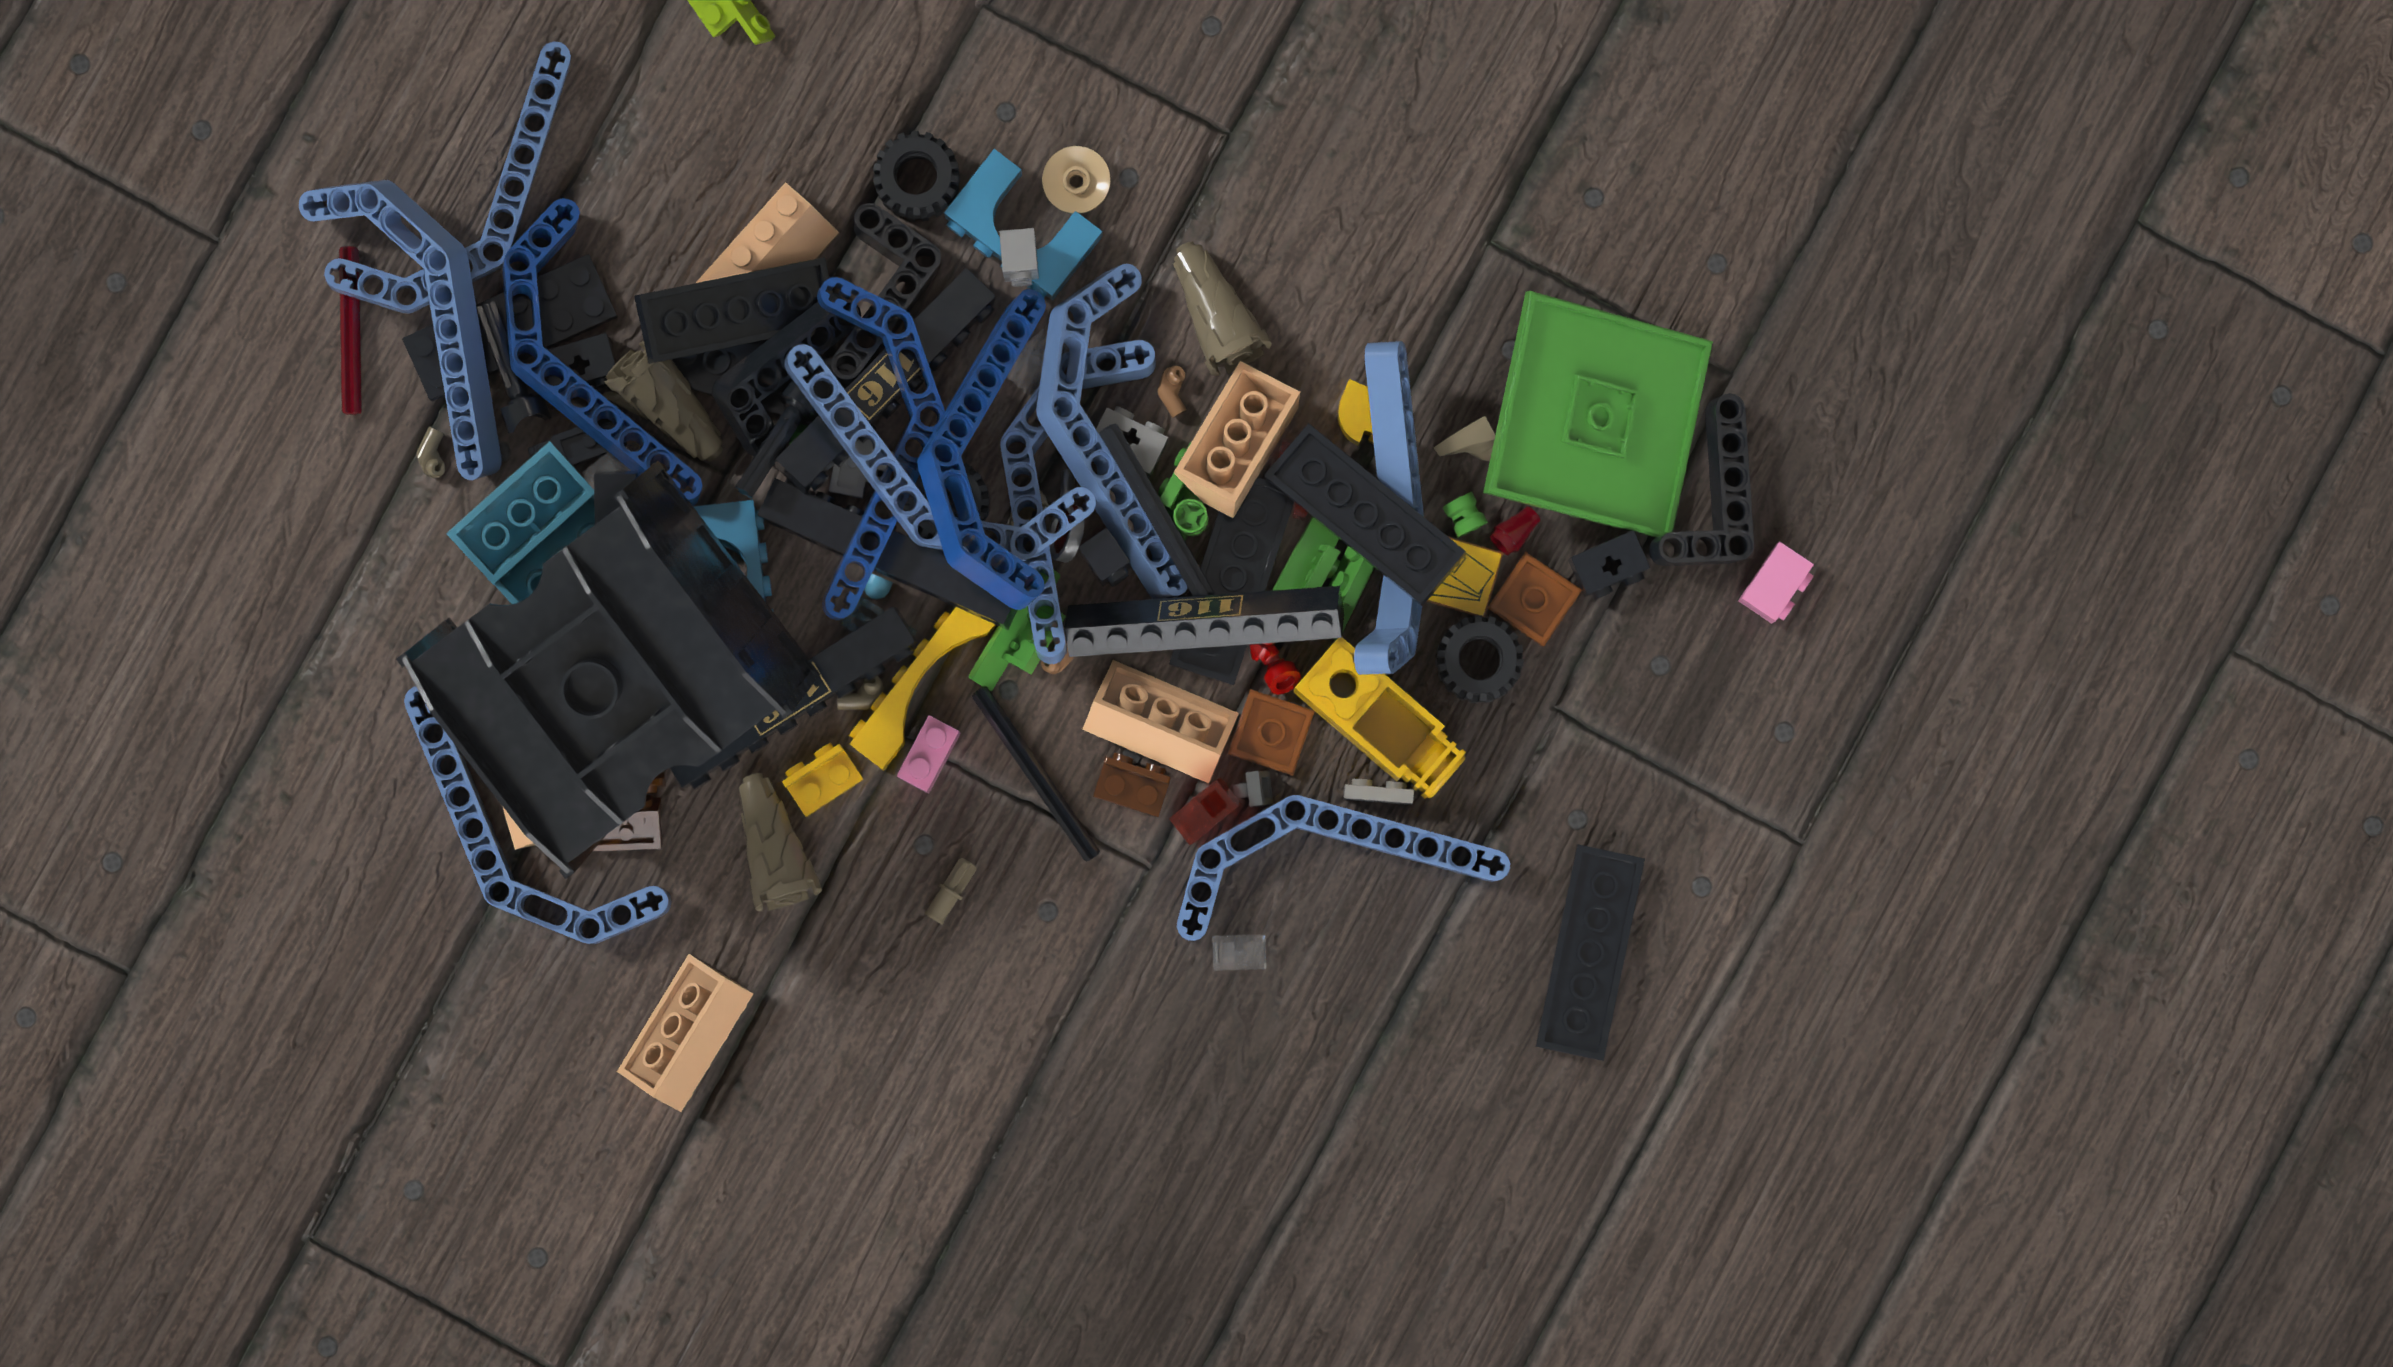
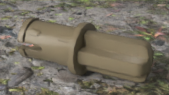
[924,858,977,925]

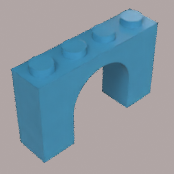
[944,149,1103,300]
[694,500,774,612]

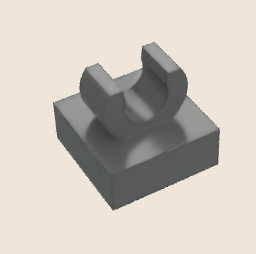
[1233,771,1274,807]

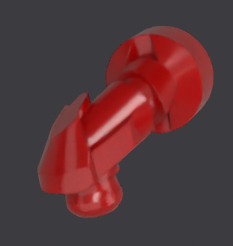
[1249,643,1301,695]

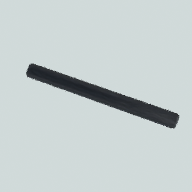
[1100,423,1216,596]
[972,686,1100,862]

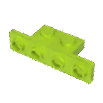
[687,0,775,45]

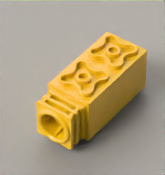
[1293,637,1466,799]

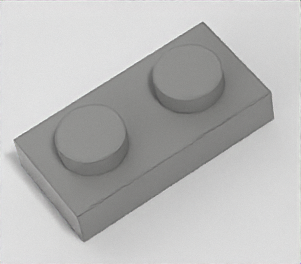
[1343,779,1414,805]

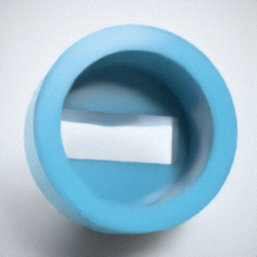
[864,574,893,599]

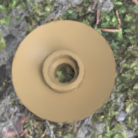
[1042,146,1111,214]

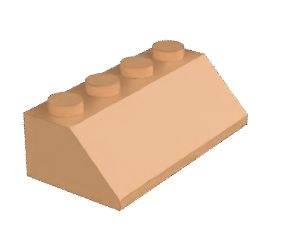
[696,182,839,283]
[1174,361,1300,518]
[1082,660,1239,783]
[617,954,753,1112]

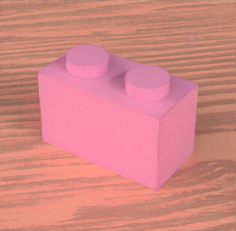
[1738,542,1814,624]
[897,715,961,794]

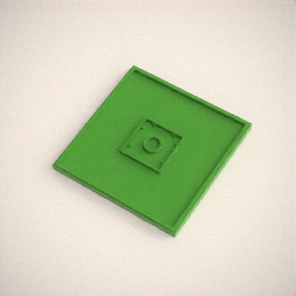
[1483,291,1713,538]

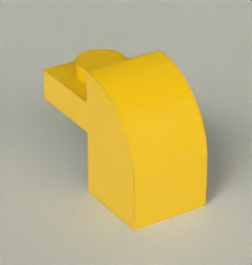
[1337,379,1374,446]

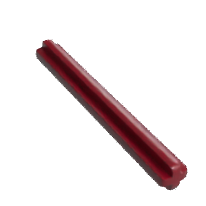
[339,246,362,415]

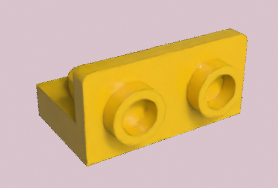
[782,743,864,817]

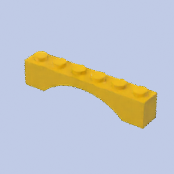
[849,607,997,771]

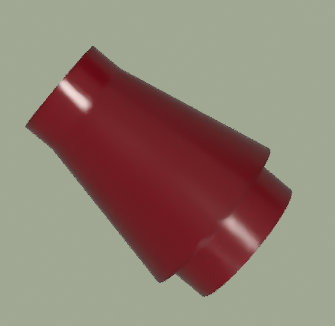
[1490,506,1541,556]

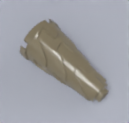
[1173,241,1272,376]
[604,341,723,462]
[739,773,822,911]

